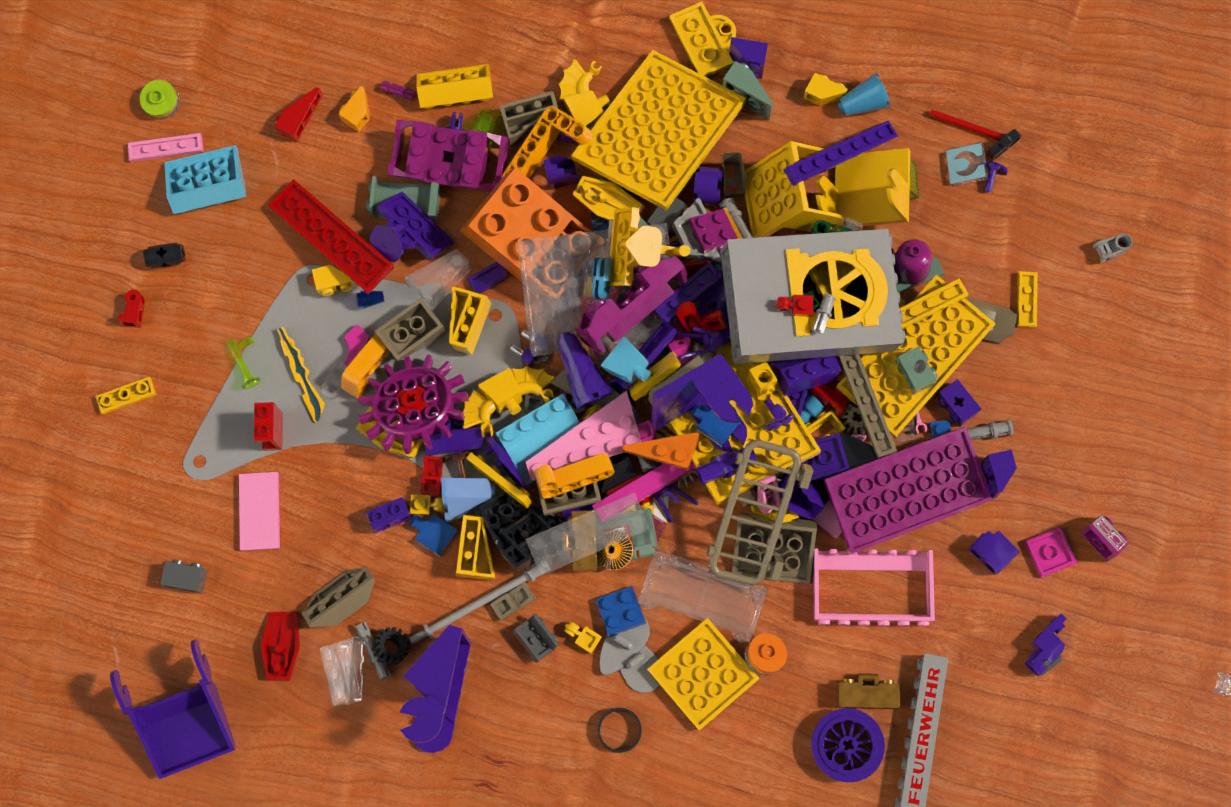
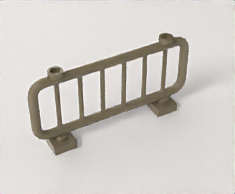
[707,440,814,585]

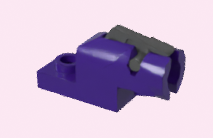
[1025,614,1067,677]

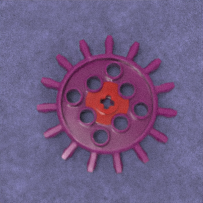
[357,354,469,454]

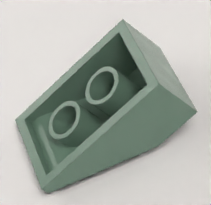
[723,61,773,120]

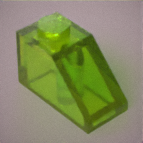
[473,107,501,146]

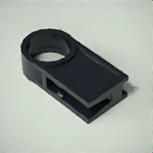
[986,129,1022,162]

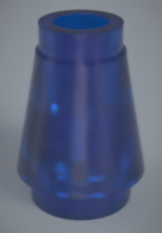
[356,291,384,309]

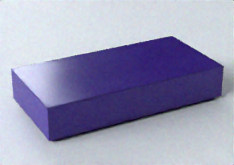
[467,262,509,294]

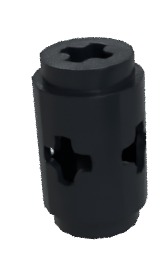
[143,242,186,269]

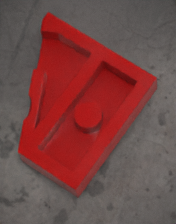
[809,382,848,417]

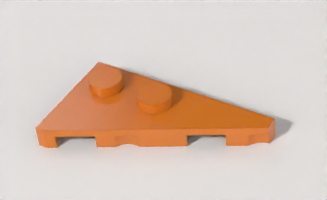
[622,432,700,470]

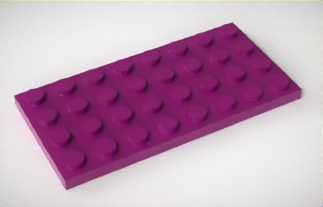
[823,427,993,554]

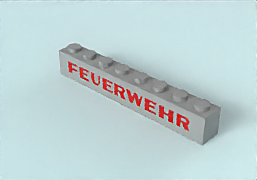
[895,653,948,807]

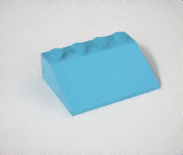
[164,145,246,214]
[496,394,580,486]

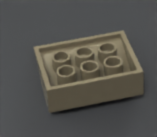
[732,512,817,584]

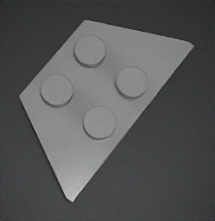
[672,198,722,263]

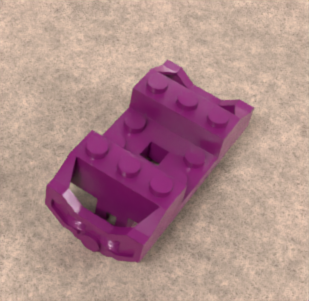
[387,119,509,193]
[573,255,687,354]

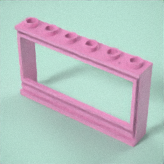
[813,549,935,627]

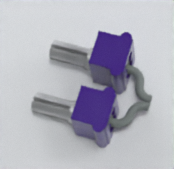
[510,329,549,368]

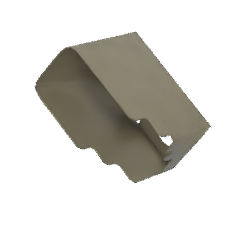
[720,152,746,198]

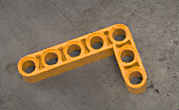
[502,106,593,178]

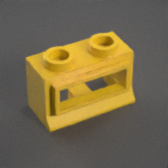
[805,410,846,438]

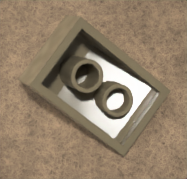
[375,298,445,361]

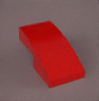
[420,455,444,496]

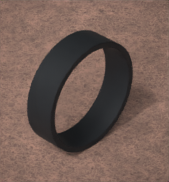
[598,708,642,753]

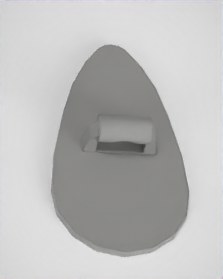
[600,618,650,675]
[620,645,660,693]

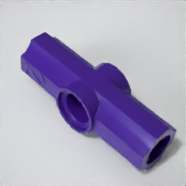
[696,448,757,485]

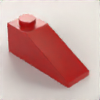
[274,87,323,142]

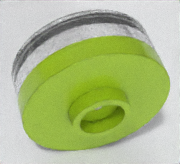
[140,80,180,120]

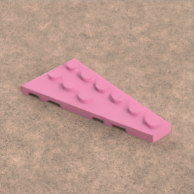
[525,391,641,481]

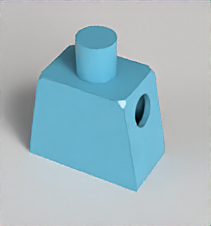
[601,336,650,384]

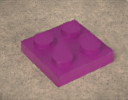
[688,209,738,254]

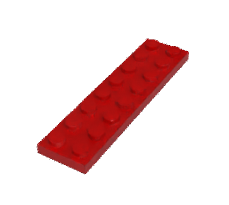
[268,179,394,294]

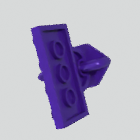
[370,191,454,262]

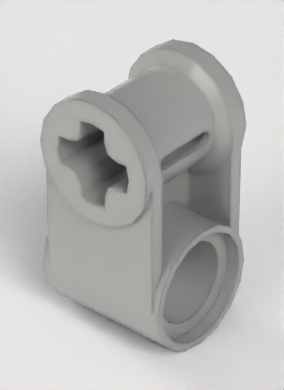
[1093,233,1133,263]

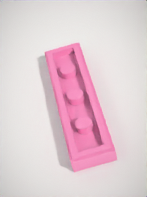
[128,133,204,162]

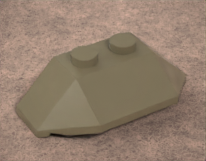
[301,566,375,627]

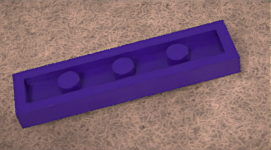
[653,262,722,325]
[613,323,678,390]

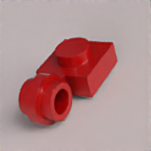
[775,294,813,317]

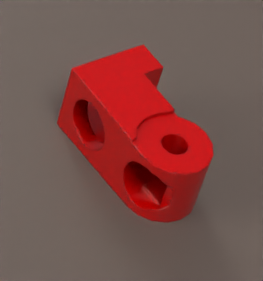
[118,289,145,328]

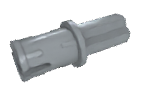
[812,294,836,334]

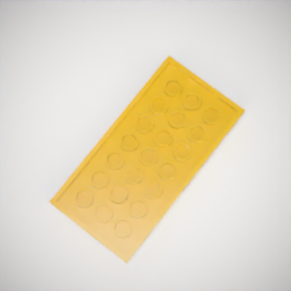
[836,275,995,438]

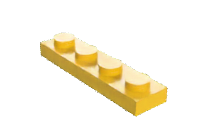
[899,278,969,330]
[466,453,532,509]

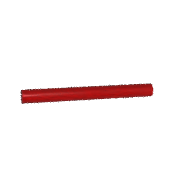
[929,110,1002,140]

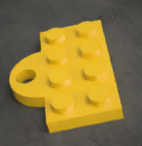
[669,2,736,77]

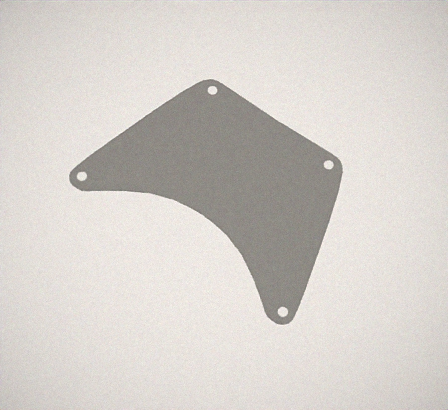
[183,265,531,525]

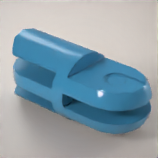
[592,257,613,300]

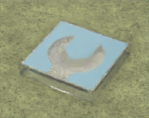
[945,142,988,187]

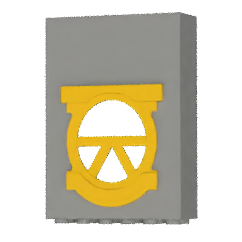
[720,229,905,364]

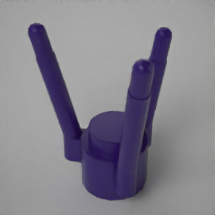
[678,327,723,359]
[652,484,698,522]

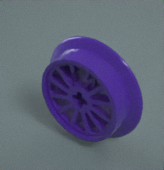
[812,708,885,782]

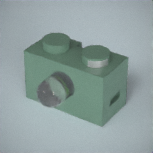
[896,346,938,394]

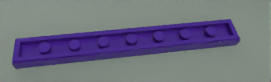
[784,120,898,186]

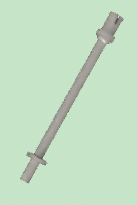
[408,560,550,645]

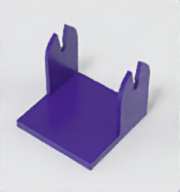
[651,354,752,452]

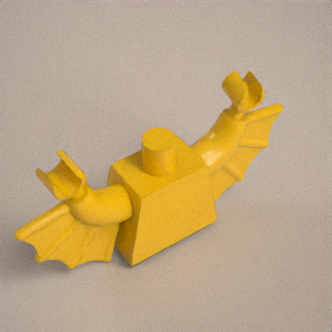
[558,59,610,130]
[463,366,556,438]

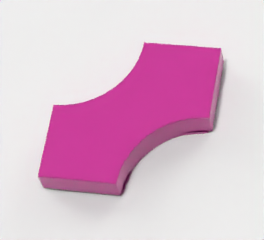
[343,325,371,367]

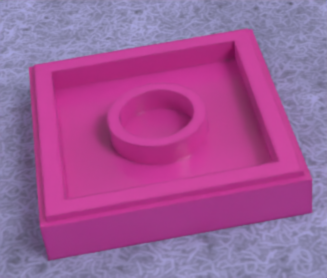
[1024,527,1077,578]

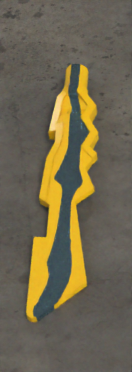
[277,327,325,423]

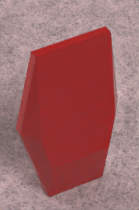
[260,612,300,681]

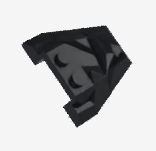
[478,491,572,572]

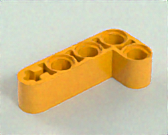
[341,333,390,399]
[534,453,615,499]

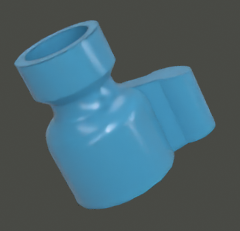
[801,392,825,424]

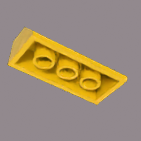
[416,64,493,109]

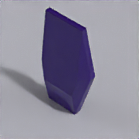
[483,433,530,493]

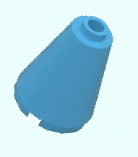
[838,72,891,116]

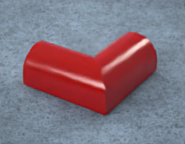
[677,302,727,340]

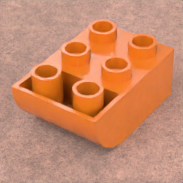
[460,167,602,300]

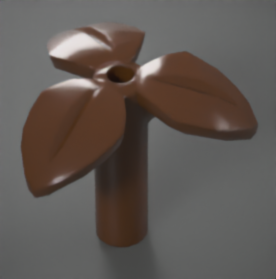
[443,451,477,478]

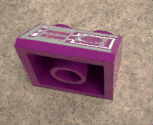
[1080,514,1129,562]

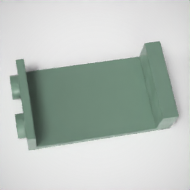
[366,176,441,221]

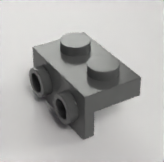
[512,614,559,663]

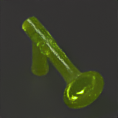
[226,336,261,389]

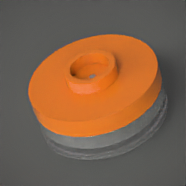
[745,633,787,676]

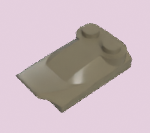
[965,297,1017,344]

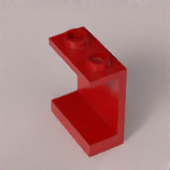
[254,402,283,451]

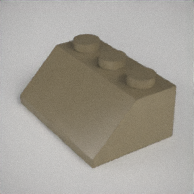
[536,481,601,516]

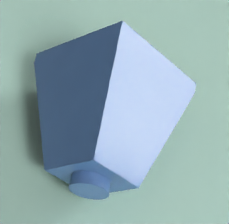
[441,478,496,523]

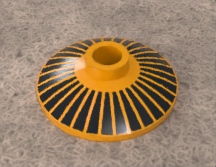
[596,531,633,570]

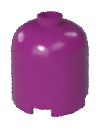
[893,239,932,285]

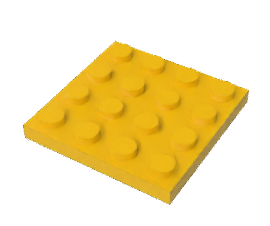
[647,618,760,731]

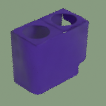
[544,155,579,190]
[778,474,824,519]
[968,531,1019,575]

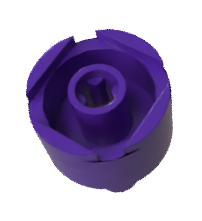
[693,166,722,206]

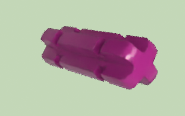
[380,81,416,101]

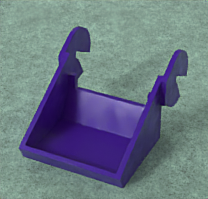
[399,625,471,753]
[110,639,236,779]

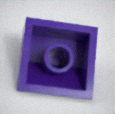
[729,37,768,79]

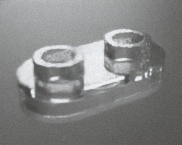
[321,362,347,399]

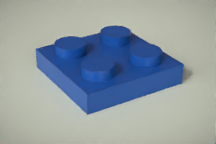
[596,586,646,637]

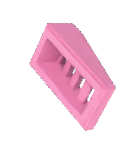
[757,474,781,515]

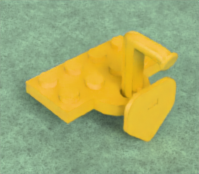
[609,207,690,287]

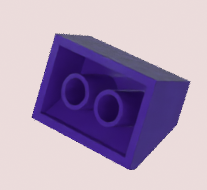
[769,356,841,396]
[425,410,484,455]

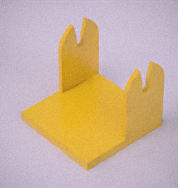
[744,141,844,238]
[815,148,910,228]

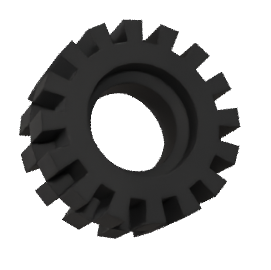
[372,627,411,666]

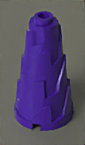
[558,331,613,409]

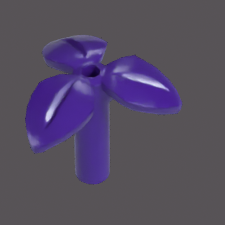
[976,161,1008,192]
[763,398,794,431]

